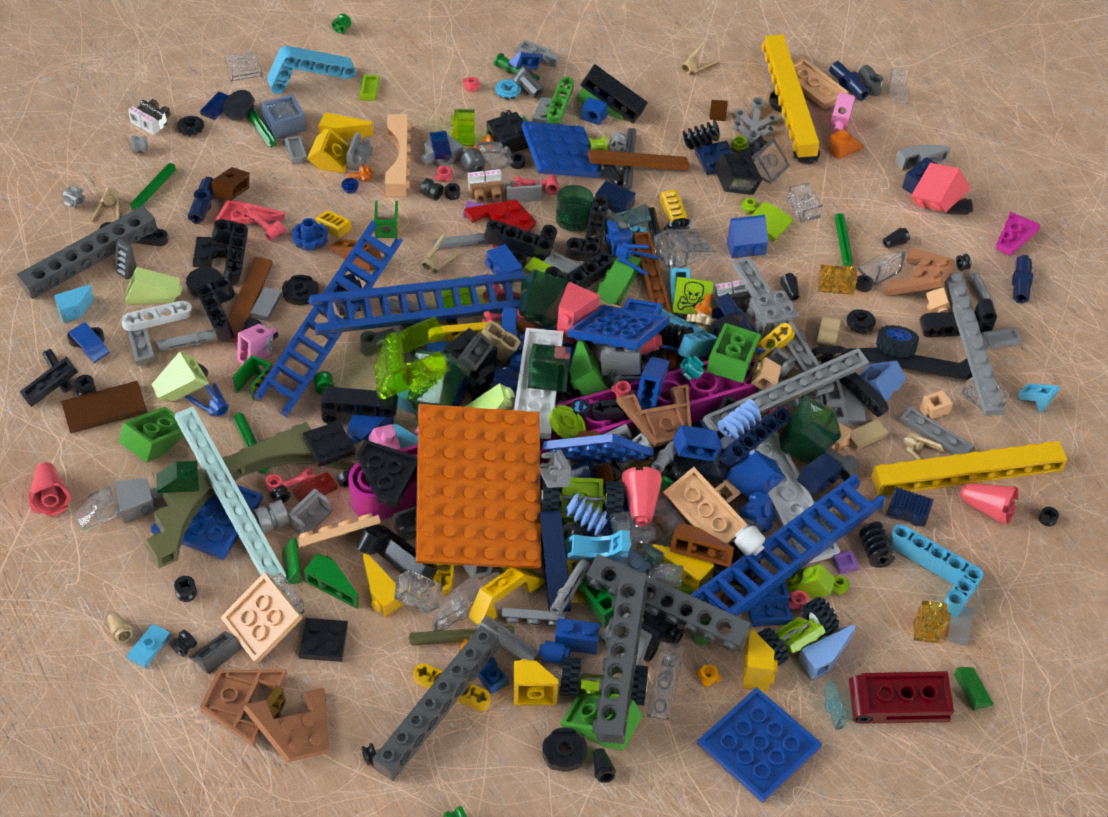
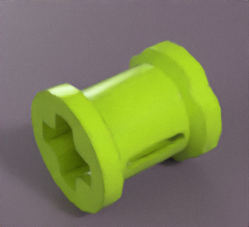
[588,136,608,151]

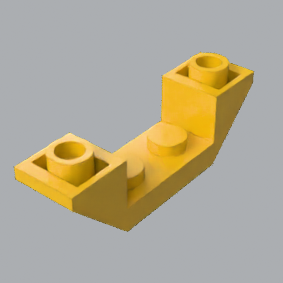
[468,568,545,625]

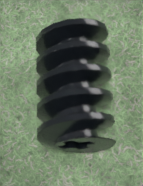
[683,120,720,150]
[658,322,694,348]
[859,521,895,568]

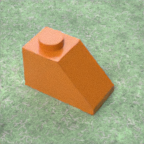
[828,129,864,160]

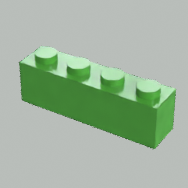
[596,256,641,306]

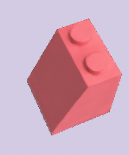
[911,163,971,212]
[557,282,600,345]

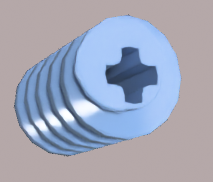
[718,399,762,440]
[565,493,610,536]

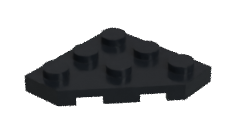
[357,439,418,508]

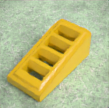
[660,189,688,222]
[314,210,352,238]

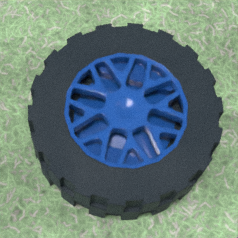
[876,325,919,358]

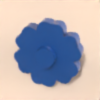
[292,218,328,251]
[605,220,632,257]
[739,491,775,532]

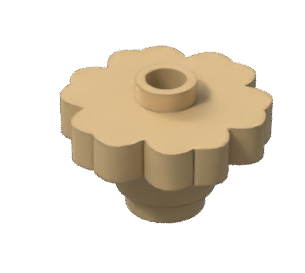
[686,314,717,333]

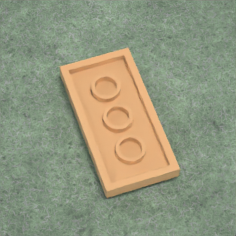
[793,58,848,109]
[663,467,748,544]
[296,513,381,549]

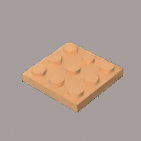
[220,572,303,663]

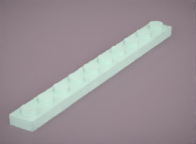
[174,406,286,583]

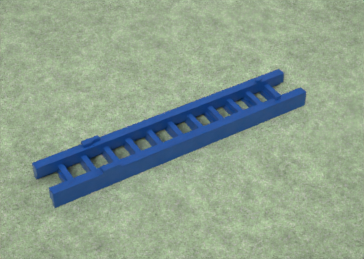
[254,220,403,418]
[308,271,531,335]
[688,473,885,623]

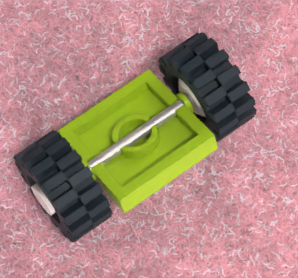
[541,477,624,519]
[757,597,839,666]
[560,656,648,706]

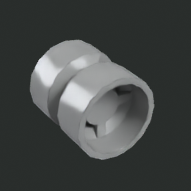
[253,500,289,534]

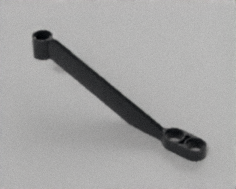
[811,345,974,382]

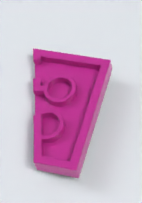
[996,211,1041,256]

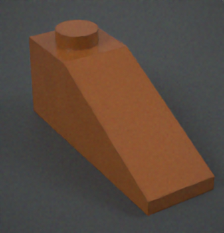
[329,239,382,271]
[670,523,734,567]

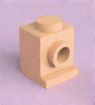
[920,390,953,419]
[715,479,741,504]

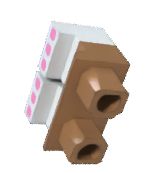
[468,169,503,203]

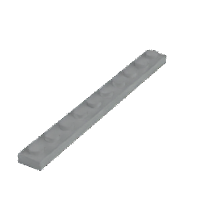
[732,257,834,396]
[945,273,1005,416]
[703,348,869,434]

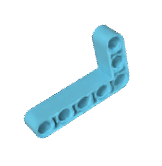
[267,46,356,94]
[661,309,717,358]
[888,524,984,617]

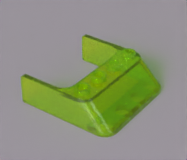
[374,316,450,399]

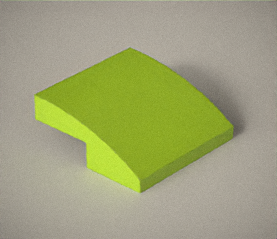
[751,202,794,242]

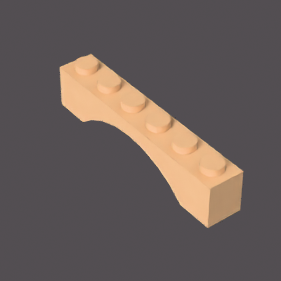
[385,114,411,197]

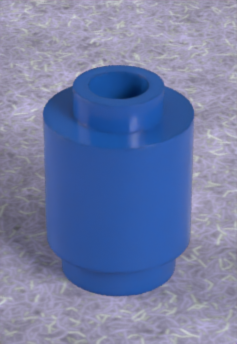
[538,640,571,665]

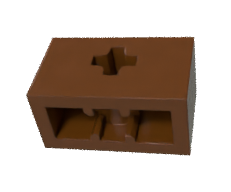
[212,167,250,201]

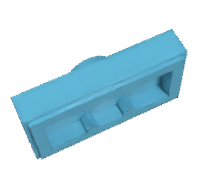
[127,624,171,668]

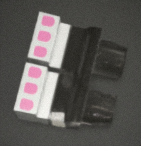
[128,99,171,135]
[713,280,752,313]

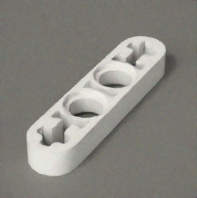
[122,301,192,331]

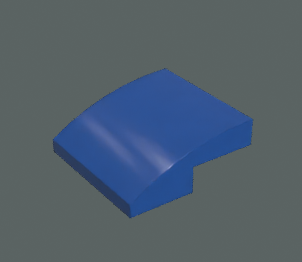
[744,581,793,627]

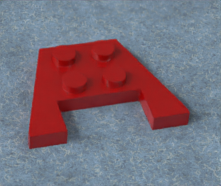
[464,200,536,248]

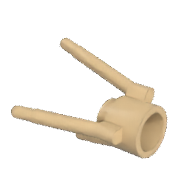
[680,40,718,74]
[91,187,121,222]
[421,233,462,273]
[904,432,945,459]

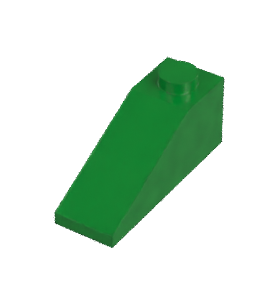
[304,553,359,609]
[570,570,615,628]

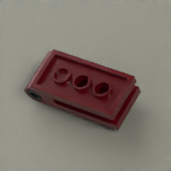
[848,671,954,724]

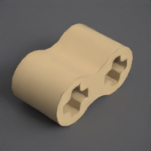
[816,315,841,346]

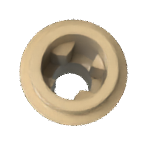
[107,613,133,643]

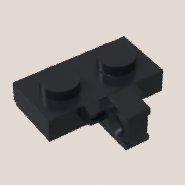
[193,237,227,268]

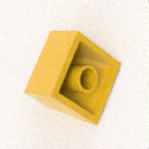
[307,128,350,173]
[742,630,778,692]
[513,659,559,706]

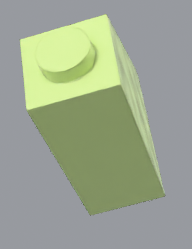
[125,267,182,305]
[151,352,209,402]
[465,383,515,410]

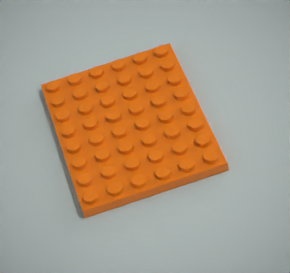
[416,404,541,569]

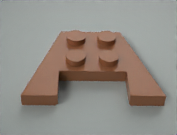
[884,248,956,296]
[616,385,691,447]
[200,669,288,747]
[243,688,329,763]

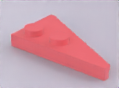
[214,200,286,224]

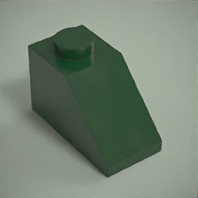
[156,461,199,493]

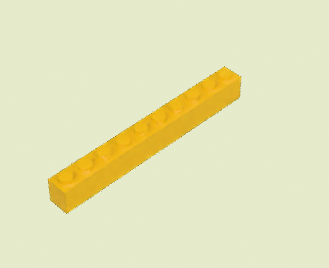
[761,34,820,158]
[871,441,1068,496]

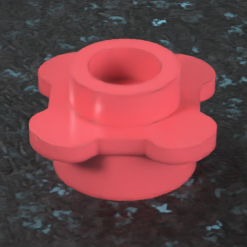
[463,77,481,92]
[435,166,453,182]
[611,381,634,398]
[789,590,809,610]

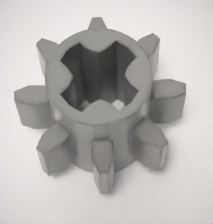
[63,185,85,208]

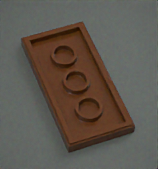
[61,380,148,434]

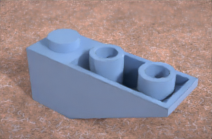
[798,624,855,680]

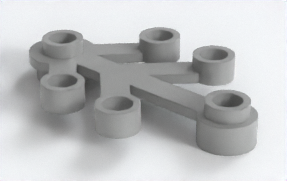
[733,97,778,144]

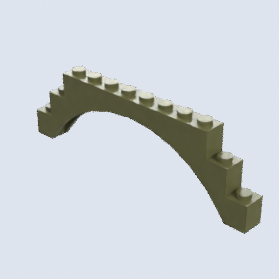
[146,422,364,569]

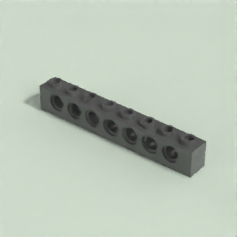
[17,205,157,299]
[586,554,752,652]
[592,571,648,744]
[372,625,500,781]

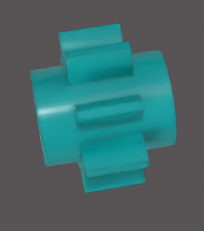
[680,356,704,380]

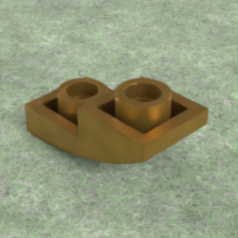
[267,685,286,719]

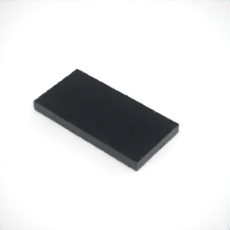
[645,445,728,483]

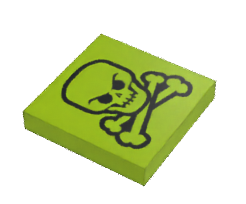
[672,277,713,315]

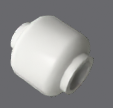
[734,525,765,556]

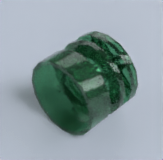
[555,185,593,231]

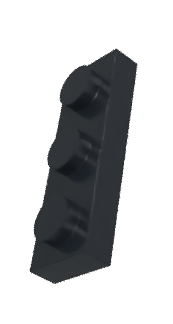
[20,356,79,407]

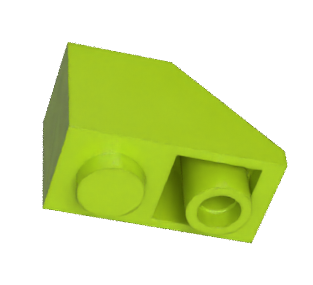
[785,564,835,598]

